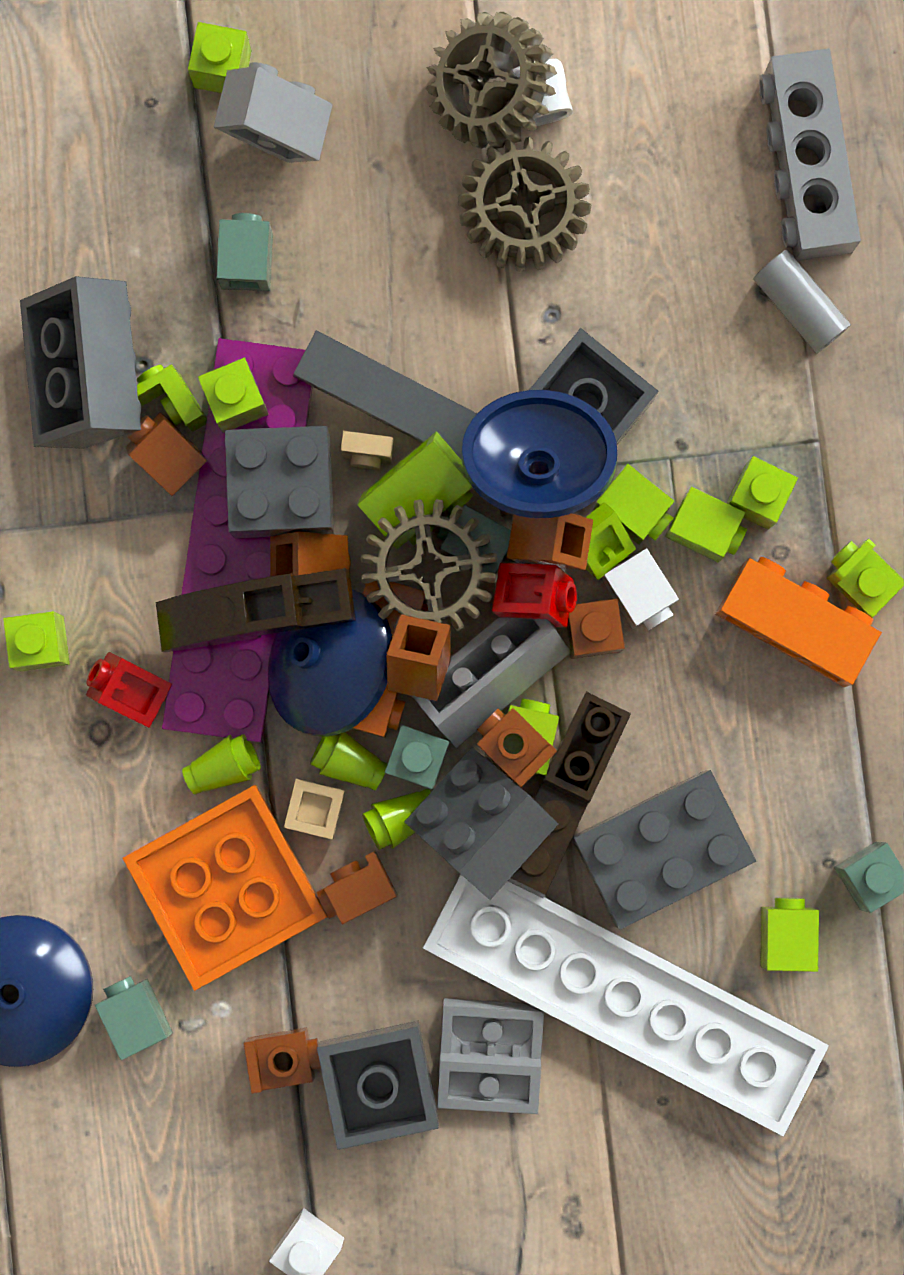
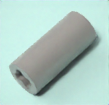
[753,250,851,354]

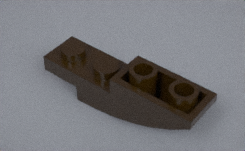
[156,568,356,653]
[508,691,631,898]

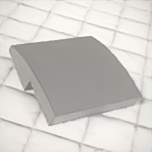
[437,998,544,1114]

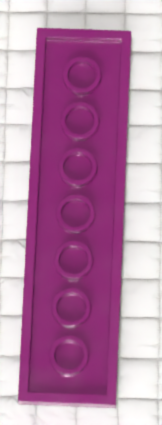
[162,338,313,743]

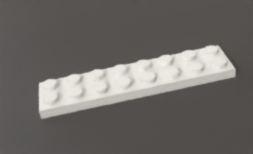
[423,875,829,1136]

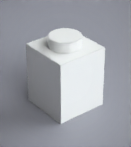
[601,548,679,631]
[269,1208,344,1275]

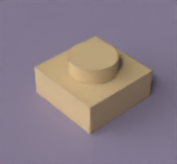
[341,431,394,470]
[284,779,345,840]

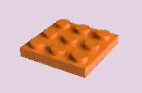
[122,785,328,991]

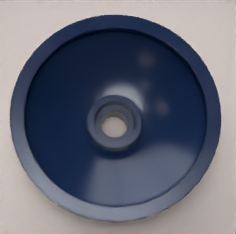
[462,390,618,518]
[268,589,392,737]
[0,915,94,1067]

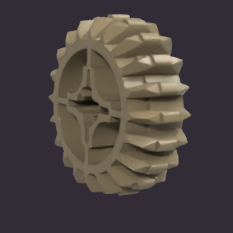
[425,12,558,149]
[458,136,591,272]
[360,499,498,631]

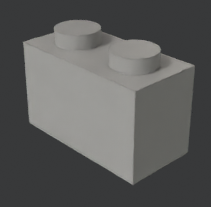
[213,62,333,163]

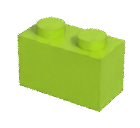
[357,431,473,550]

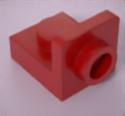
[492,563,577,627]
[86,652,172,728]

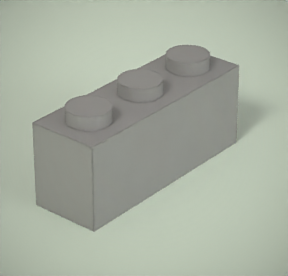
[412,617,571,748]

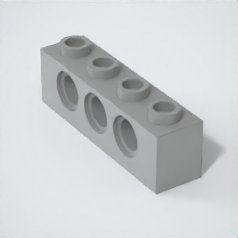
[759,48,861,261]

